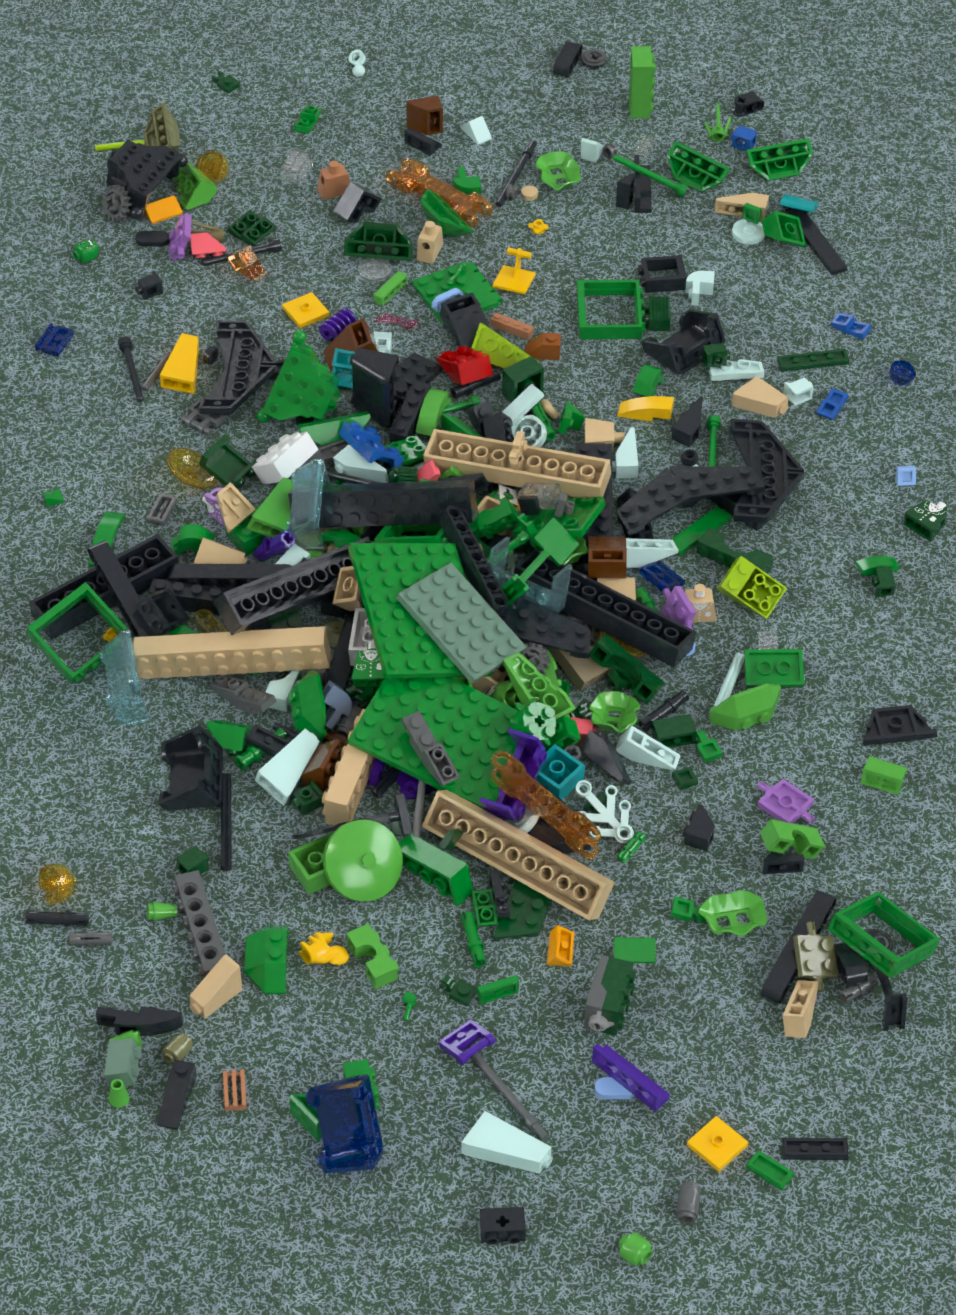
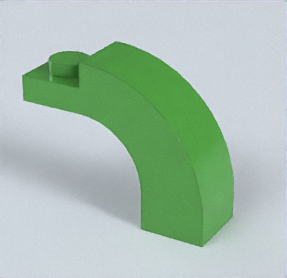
[416,388,452,436]

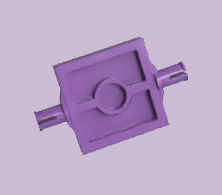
[168,213,192,260]
[660,586,697,630]
[757,779,815,824]

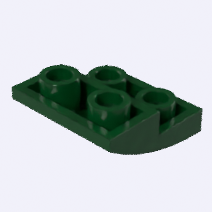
[227,210,276,246]

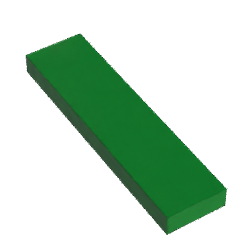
[670,507,731,556]

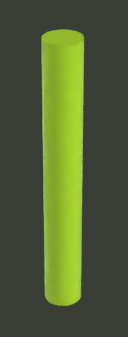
[95,139,145,152]

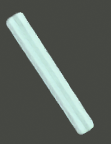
[714,652,744,707]

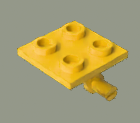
[492,247,536,295]

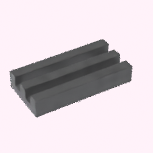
[147,494,177,526]

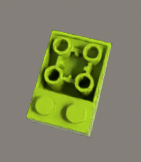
[716,556,787,619]

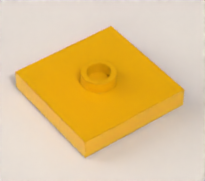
[282,292,330,329]
[687,1116,748,1172]

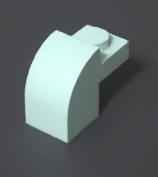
[685,271,715,306]

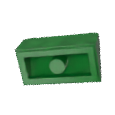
[614,937,656,964]

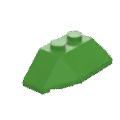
[709,683,781,731]

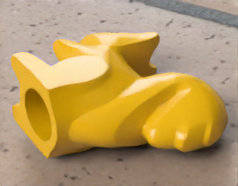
[298,932,349,966]

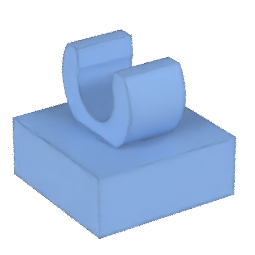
[896,465,916,486]

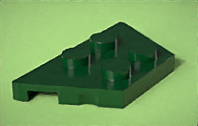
[493,880,550,942]

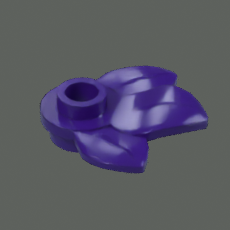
[397,771,435,799]

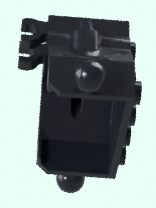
[106,139,188,220]

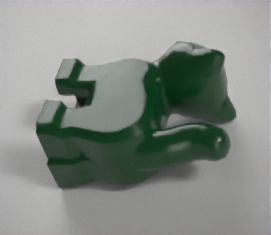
[345,684,379,709]

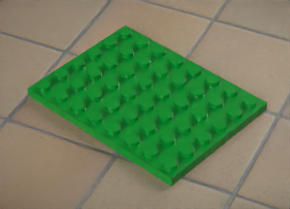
[348,543,494,679]
[347,677,517,810]

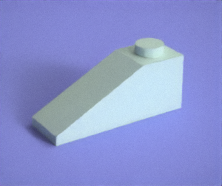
[612,427,638,478]
[333,445,389,483]
[626,538,678,568]
[616,726,680,771]

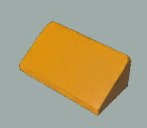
[145,195,183,224]
[547,925,575,967]

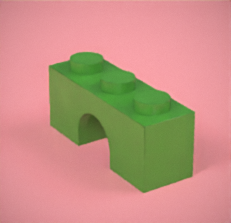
[760,819,825,859]
[346,924,399,989]

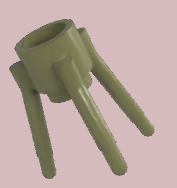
[191,221,224,242]

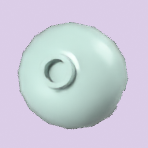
[512,415,547,447]

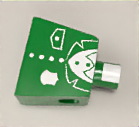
[352,641,384,687]

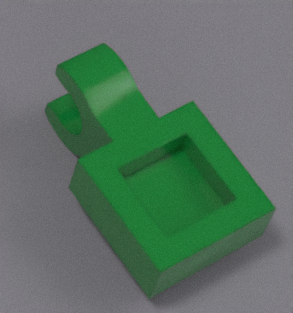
[696,729,723,763]

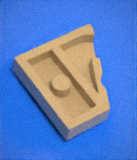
[216,482,256,533]

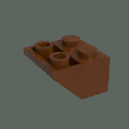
[406,96,443,135]
[302,739,342,793]

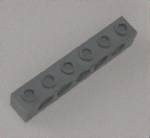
[172,870,225,978]

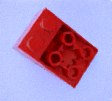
[435,346,493,385]

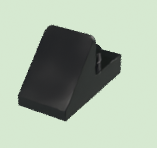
[762,851,804,874]

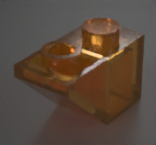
[228,245,268,282]

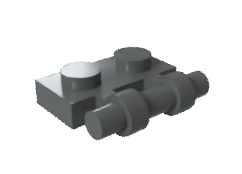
[180,399,227,435]

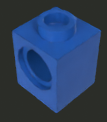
[730,125,757,151]

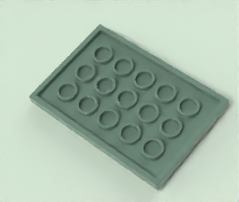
[396,563,526,684]

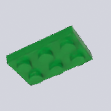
[744,649,804,688]

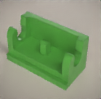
[861,756,907,795]

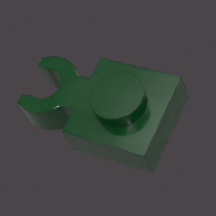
[212,71,240,93]

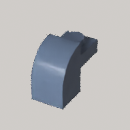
[322,680,352,729]

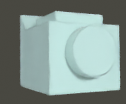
[374,332,392,354]
[783,378,814,406]

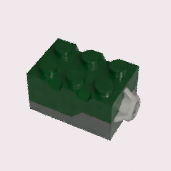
[584,955,636,1036]

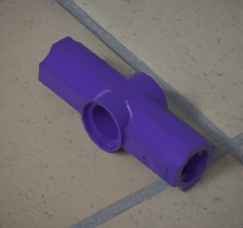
[254,530,295,562]

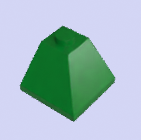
[762,211,806,247]
[206,719,253,754]

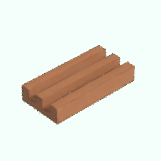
[223,1069,247,1111]

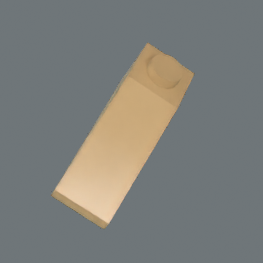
[715,193,769,220]
[783,980,818,1038]

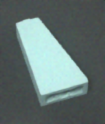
[255,729,320,806]
[462,1111,553,1174]

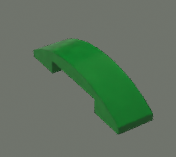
[88,511,125,567]

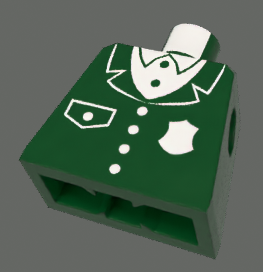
[903,500,947,542]

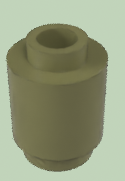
[162,1033,193,1064]

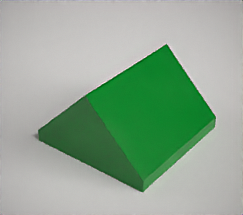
[289,1094,343,1141]

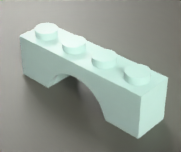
[266,670,303,712]

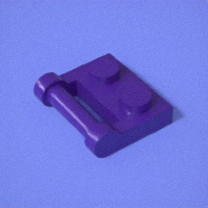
[438,1019,496,1065]

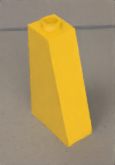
[160,333,199,394]

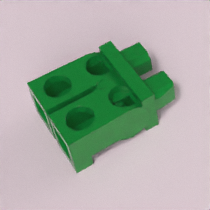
[468,497,520,539]

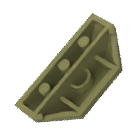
[144,103,181,150]

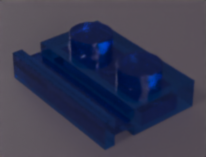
[35,323,74,357]
[639,560,686,592]

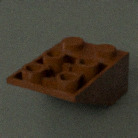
[323,318,379,372]
[588,536,627,579]

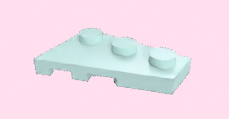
[709,359,764,381]

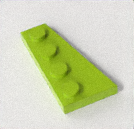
[472,323,539,368]

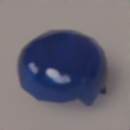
[889,360,916,386]

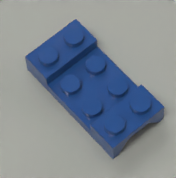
[339,421,404,467]

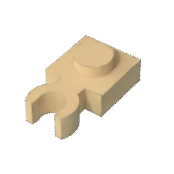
[509,431,527,466]

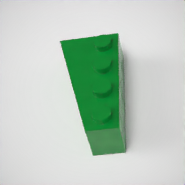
[399,834,473,907]

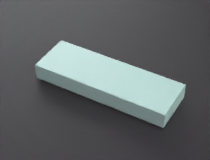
[502,384,544,422]

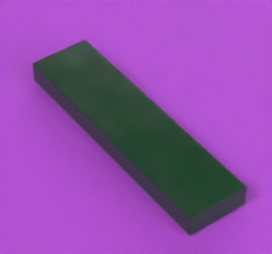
[777,349,850,372]

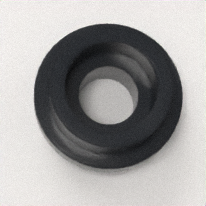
[680,449,699,466]

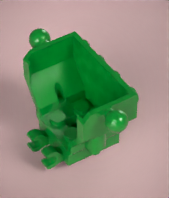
[257,330,341,423]

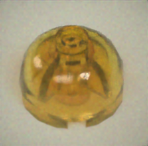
[196,150,230,184]
[39,863,77,905]

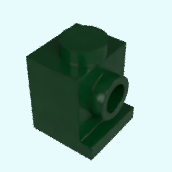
[702,343,730,370]
[872,567,896,597]
[291,781,324,815]

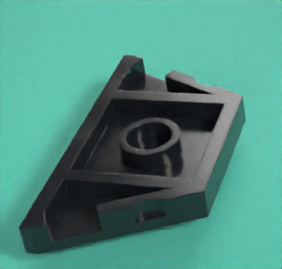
[863,705,938,745]

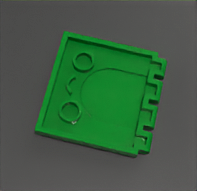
[412,261,503,326]
[513,497,606,539]

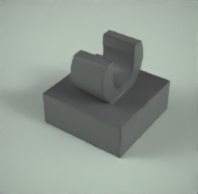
[554,492,575,518]

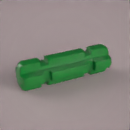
[617,831,646,864]

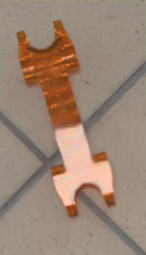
[386,158,493,228]
[491,751,601,859]

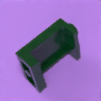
[199,434,257,488]

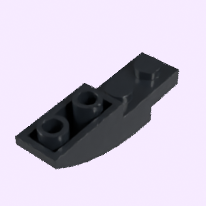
[96,1006,183,1036]

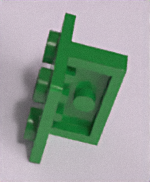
[384,436,427,468]

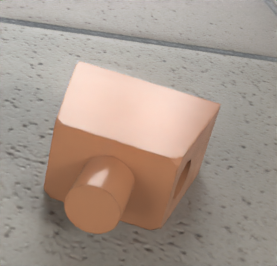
[317,161,350,200]

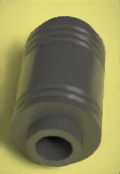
[336,706,362,739]
[676,1181,701,1224]

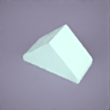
[460,116,492,145]
[581,138,604,163]

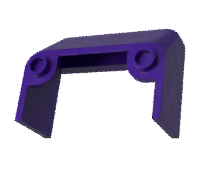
[479,728,547,821]

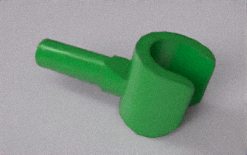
[402,991,416,1021]

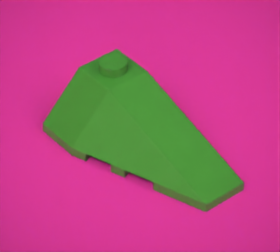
[173,161,218,210]

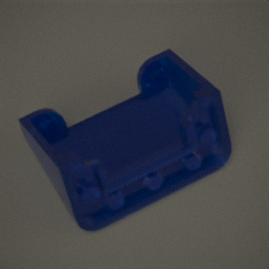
[306,1074,383,1174]

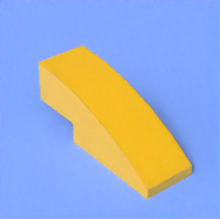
[617,396,674,422]

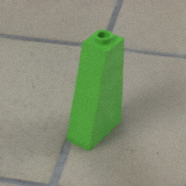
[247,477,300,538]

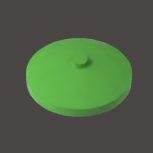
[323,820,403,902]

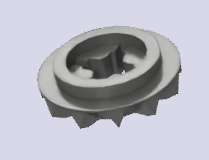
[582,49,607,69]

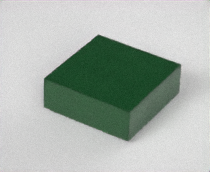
[672,767,698,790]
[439,829,464,850]

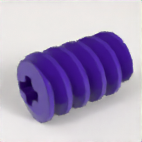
[319,307,357,341]

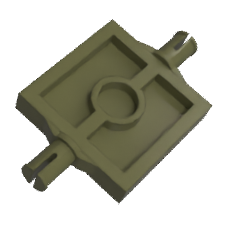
[793,922,838,992]

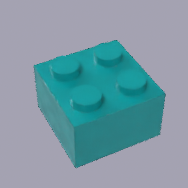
[533,744,585,800]

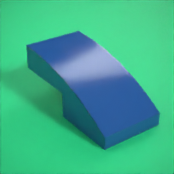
[831,313,871,340]
[817,388,848,420]

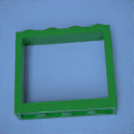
[576,280,645,339]
[374,524,449,543]
[26,582,131,684]
[828,891,940,978]

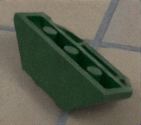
[344,222,413,261]

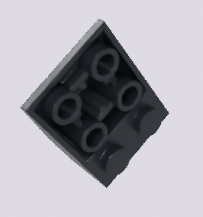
[440,292,489,348]

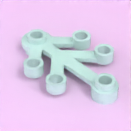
[575,780,634,844]

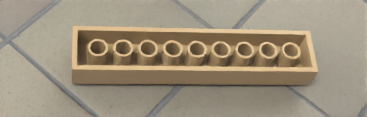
[423,429,611,498]
[132,626,331,679]
[422,790,615,920]

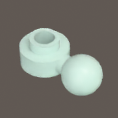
[349,50,366,77]

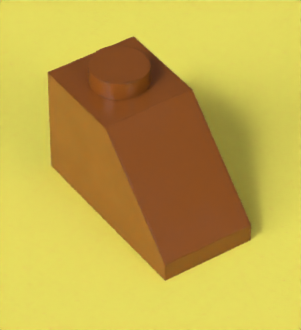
[525,333,561,360]

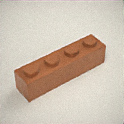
[490,312,534,340]

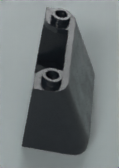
[641,309,725,374]
[350,347,400,428]
[158,725,223,811]

